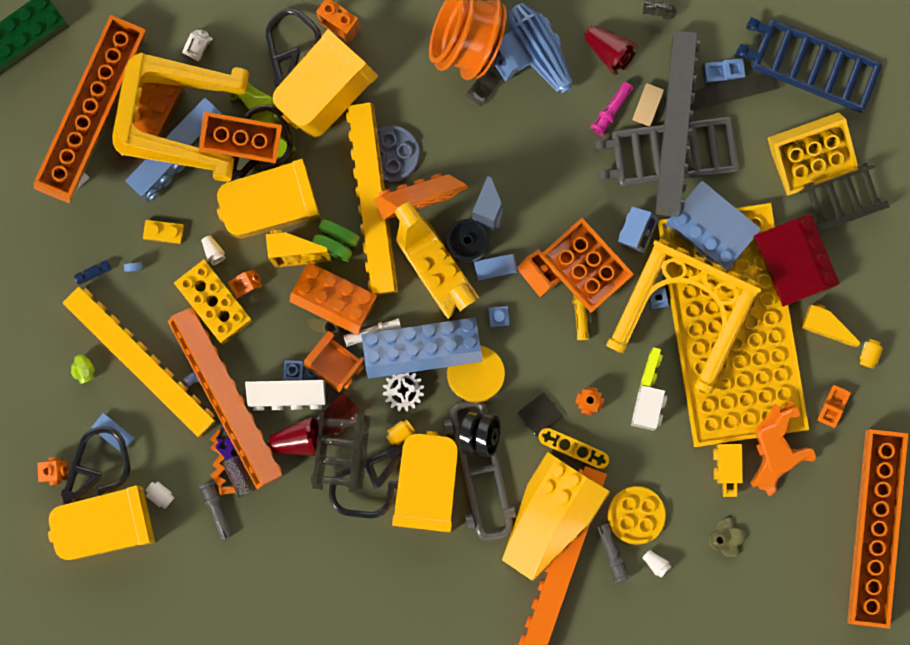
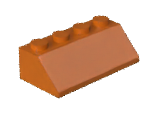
[199,112,282,163]

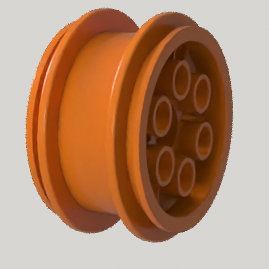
[429,0,507,80]

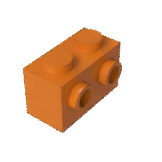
[517,249,561,298]

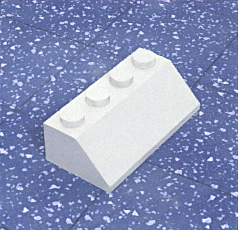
[245,380,326,411]

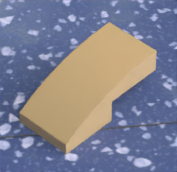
[632,83,664,126]

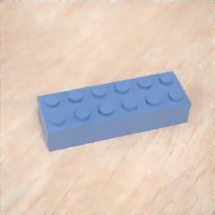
[125,98,222,202]
[361,317,482,379]

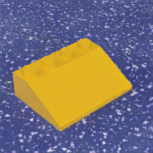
[767,112,859,196]
[266,230,332,268]

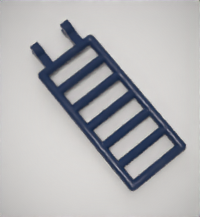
[735,17,882,113]

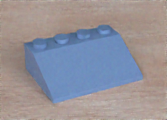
[665,181,761,272]

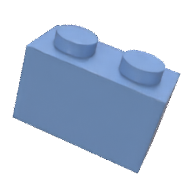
[617,207,659,253]

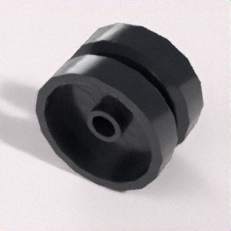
[447,219,488,264]
[460,412,501,458]

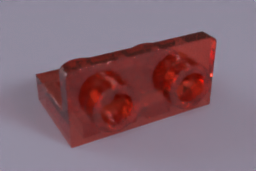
[316,393,359,436]

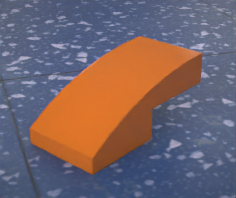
[817,384,851,428]

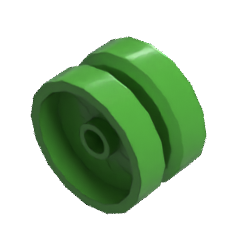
[311,219,360,262]

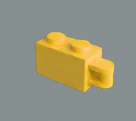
[713,444,742,497]

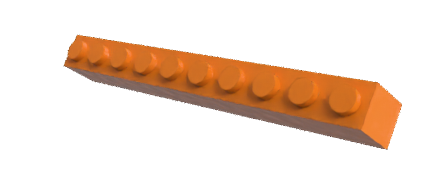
[168,307,282,490]
[518,466,607,645]

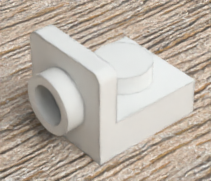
[182,30,213,62]

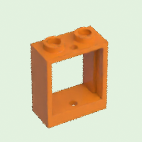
[316,0,361,44]

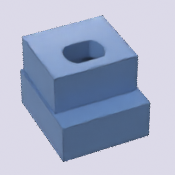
[649,287,669,310]

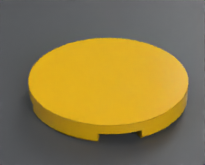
[447,346,505,403]
[608,486,666,544]

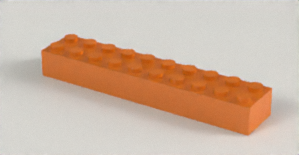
[34,15,146,204]
[847,429,908,629]

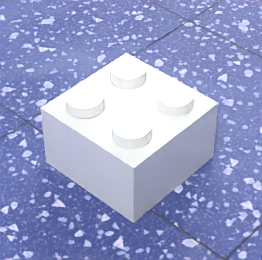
[631,386,667,431]

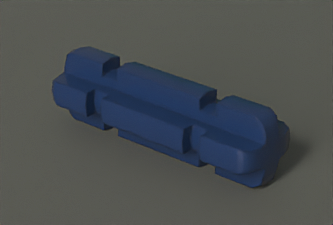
[74,260,111,285]

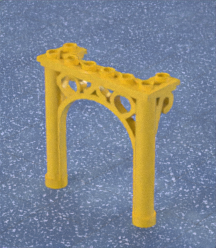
[606,238,761,394]

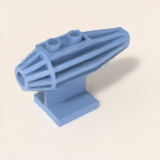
[493,3,573,94]

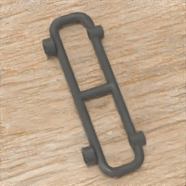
[443,401,516,541]

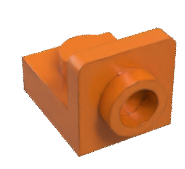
[228,270,262,299]

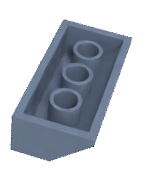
[472,176,504,232]

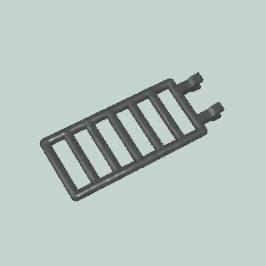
[594,117,739,186]

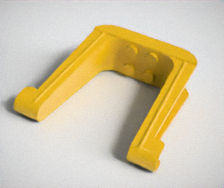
[112,53,249,182]
[395,201,479,319]

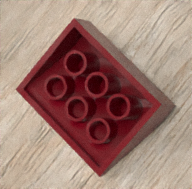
[754,213,840,307]

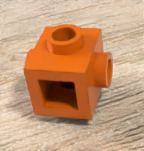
[575,387,604,415]
[37,457,69,485]

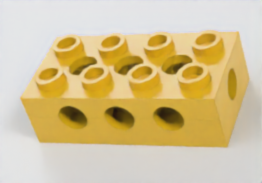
[174,259,253,345]

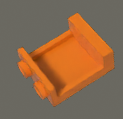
[303,331,365,393]

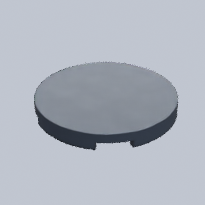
[377,125,420,182]

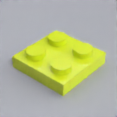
[640,347,663,387]

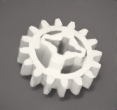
[383,373,424,412]

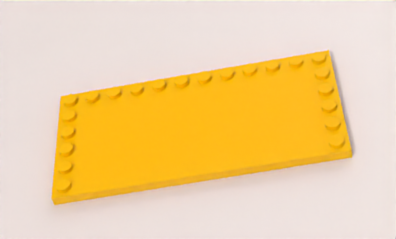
[657,203,809,448]

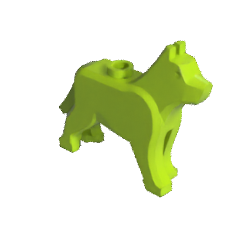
[229,83,296,166]

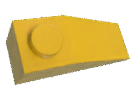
[801,303,860,348]

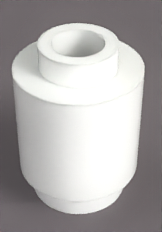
[145,482,175,509]

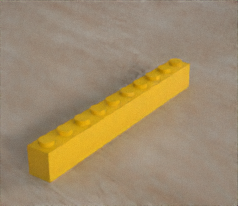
[346,102,398,295]
[63,287,216,438]

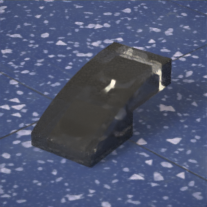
[466,64,502,106]

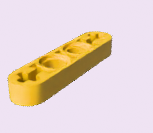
[538,428,609,469]

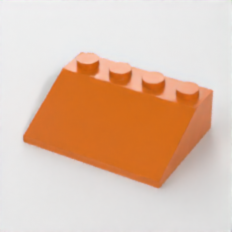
[374,173,468,221]
[539,218,634,313]

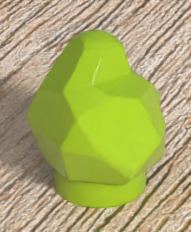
[71,355,95,384]

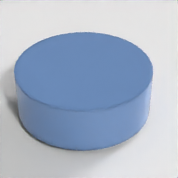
[123,262,143,272]

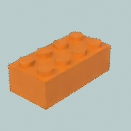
[134,83,185,138]
[289,262,377,335]

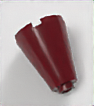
[585,25,638,75]
[267,418,323,456]

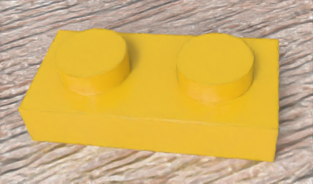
[143,220,184,244]

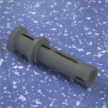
[198,481,233,540]
[597,523,631,583]

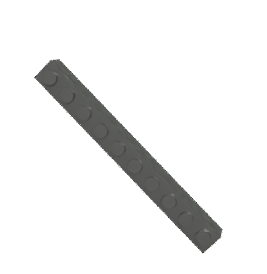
[655,30,700,217]

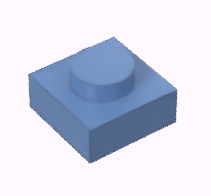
[489,306,509,328]

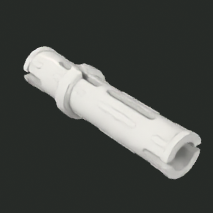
[343,318,401,347]

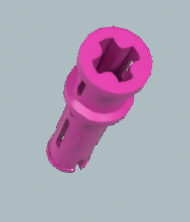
[590,82,634,136]

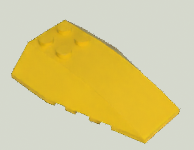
[502,452,610,581]

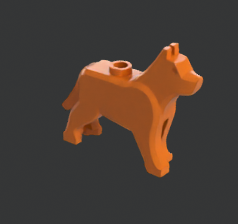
[750,401,816,496]

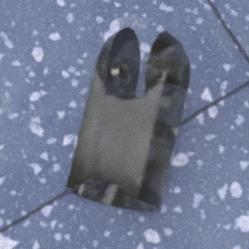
[642,0,676,20]

